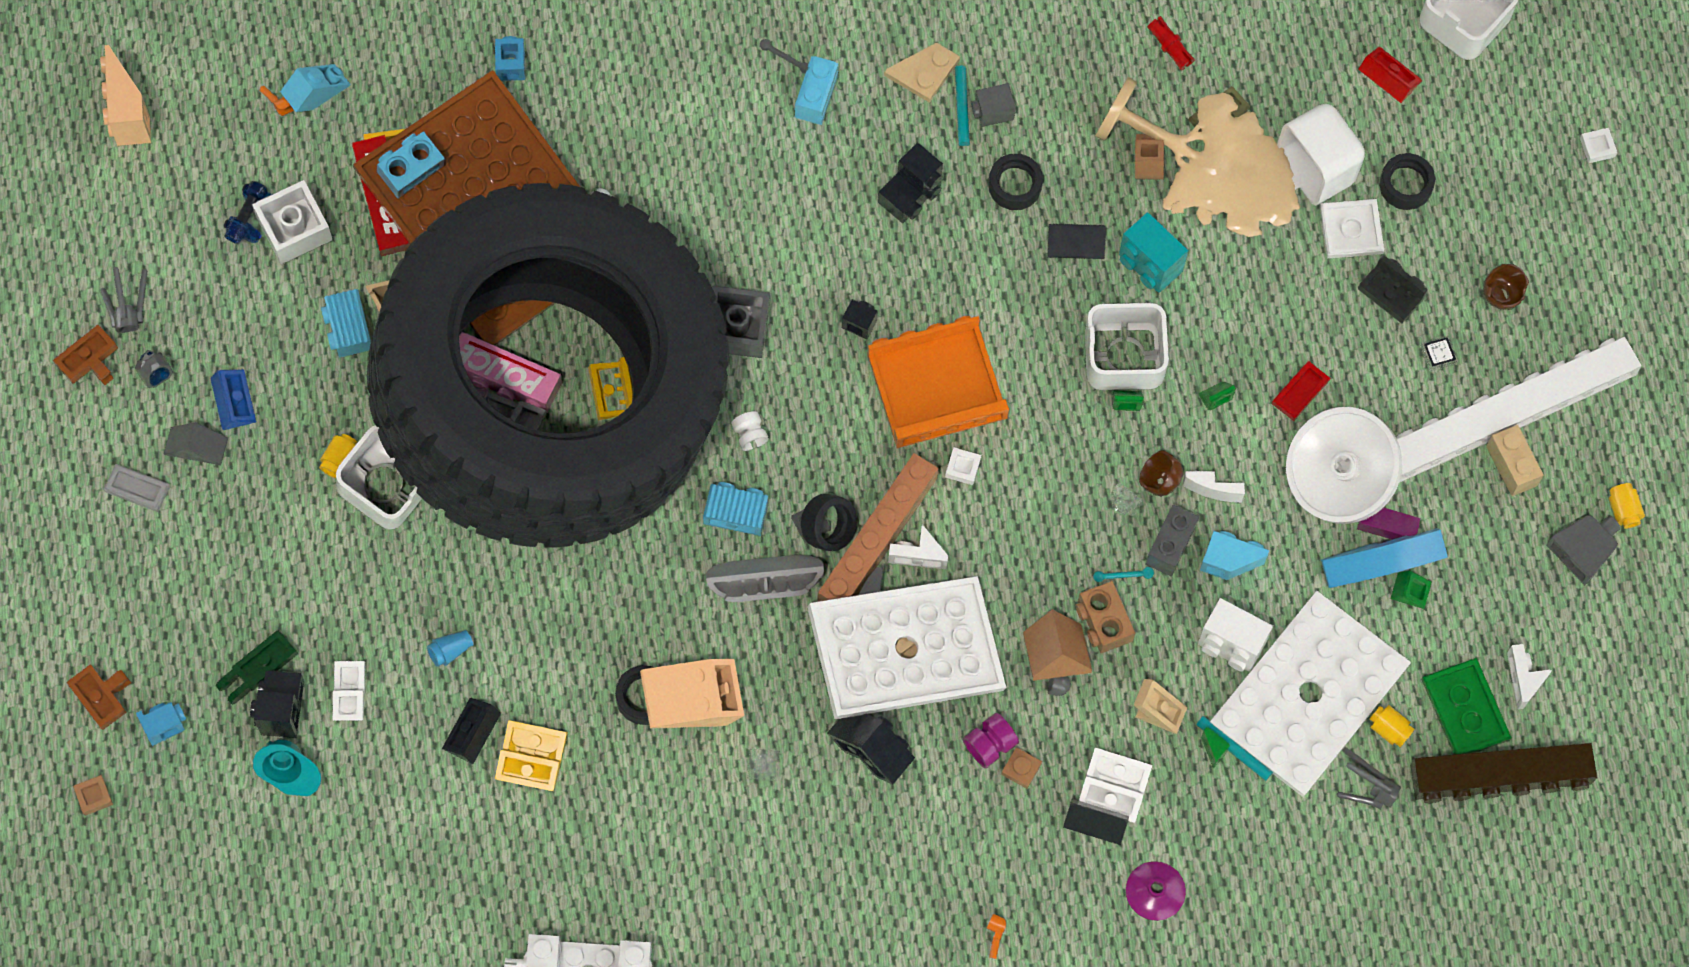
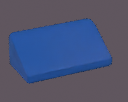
[210,369,256,430]

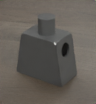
[1546,515,1620,586]

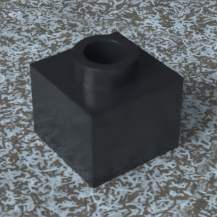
[841,299,878,339]

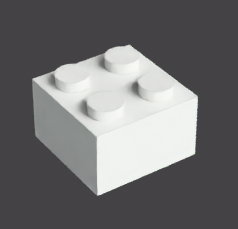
[252,180,332,264]
[1198,598,1273,672]

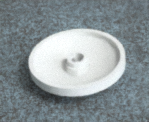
[1286,407,1402,524]

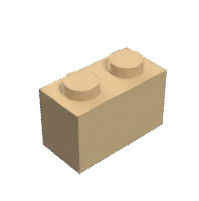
[1486,425,1544,496]

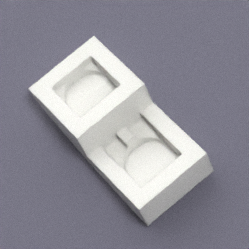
[1183,471,1245,503]
[333,661,366,721]

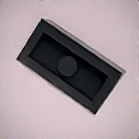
[1047,224,1106,259]
[442,698,501,764]
[1063,799,1129,845]

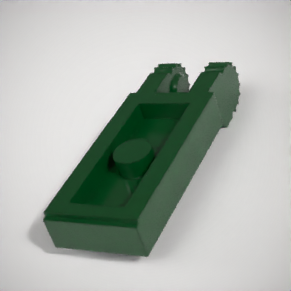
[216,630,298,705]

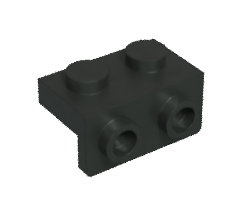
[1358,255,1428,324]

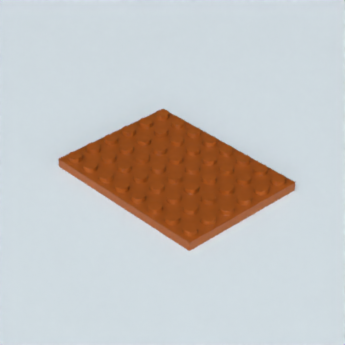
[353,70,580,346]

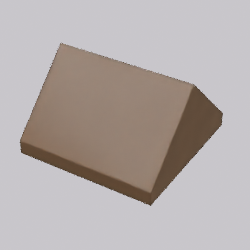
[1023,609,1092,681]

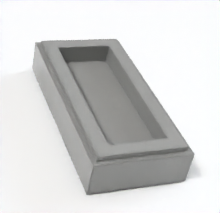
[103,464,170,512]

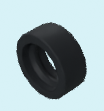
[1379,153,1436,210]
[988,154,1043,210]
[800,494,857,551]
[615,665,655,725]

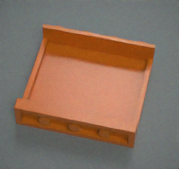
[867,316,1009,448]

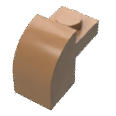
[1135,134,1164,180]

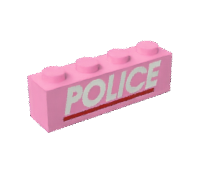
[459,332,562,413]

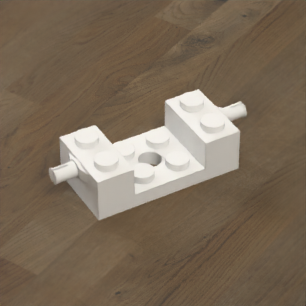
[504,934,652,967]

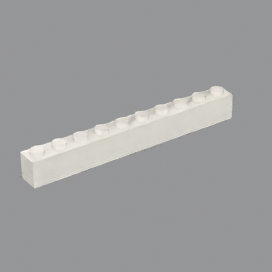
[1397,337,1642,483]

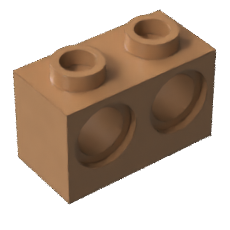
[1075,581,1136,653]

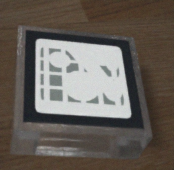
[1420,335,1458,372]

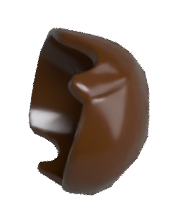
[1483,264,1529,310]
[1139,450,1184,497]

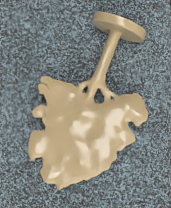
[1095,77,1301,237]

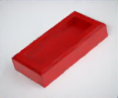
[1272,361,1331,421]

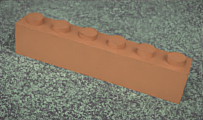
[818,453,938,602]

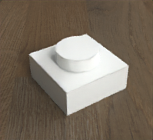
[1580,128,1617,164]
[945,447,981,485]

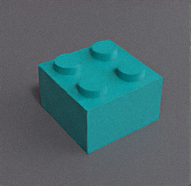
[1119,212,1189,293]

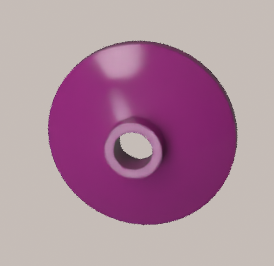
[1126,861,1186,921]

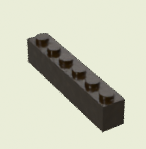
[1410,743,1597,804]

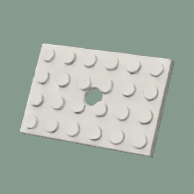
[807,576,1006,719]
[1210,591,1411,798]

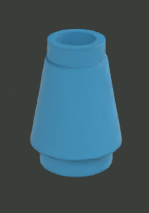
[427,630,473,667]

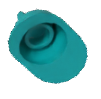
[253,740,321,796]

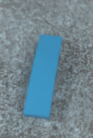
[1321,528,1448,588]

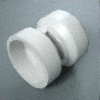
[731,411,769,451]

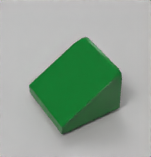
[1199,382,1236,411]
[1112,390,1144,411]
[1390,570,1432,609]
[1201,727,1230,769]

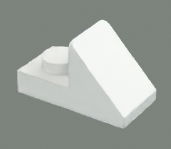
[888,526,948,569]
[1507,644,1552,709]

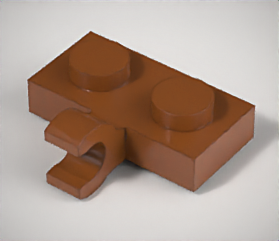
[53,325,118,385]
[66,664,131,730]

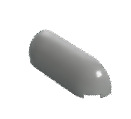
[706,555,824,602]

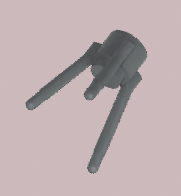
[101,267,148,333]
[1337,747,1401,810]

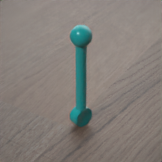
[1093,567,1154,582]

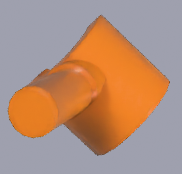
[259,86,294,116]
[987,914,1006,959]

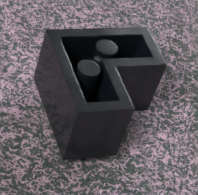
[878,142,943,224]
[250,671,304,738]
[827,713,915,785]

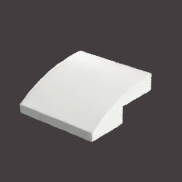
[1079,748,1152,823]

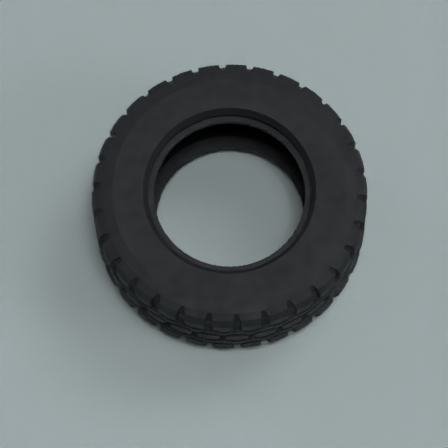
[367,183,729,548]

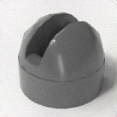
[1048,676,1071,696]

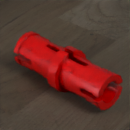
[1147,16,1195,71]

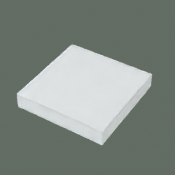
[1320,199,1384,259]

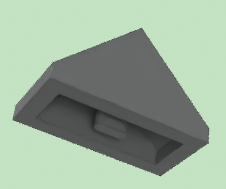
[164,422,228,466]

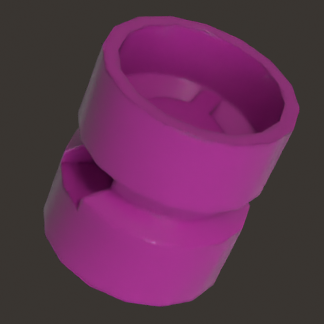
[962,713,1019,768]

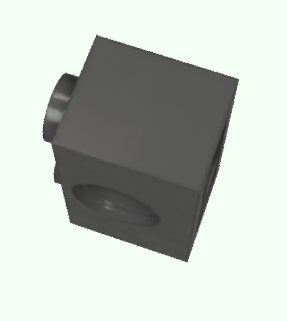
[1145,505,1199,577]

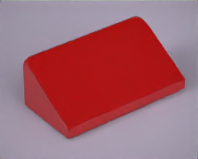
[1358,47,1422,103]

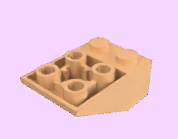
[100,45,151,146]
[640,659,744,728]

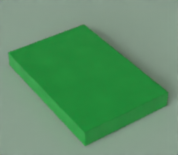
[1421,658,1512,755]

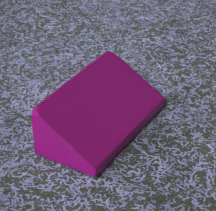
[1357,507,1421,540]

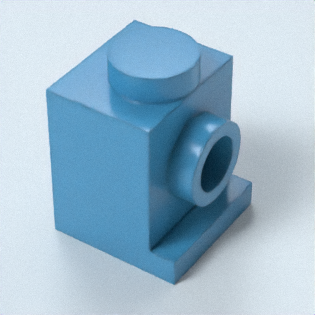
[495,36,525,81]
[136,702,186,746]

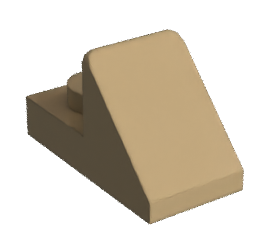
[1134,679,1188,734]

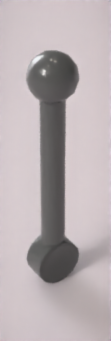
[760,39,809,73]

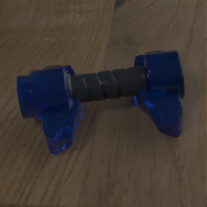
[224,181,273,244]

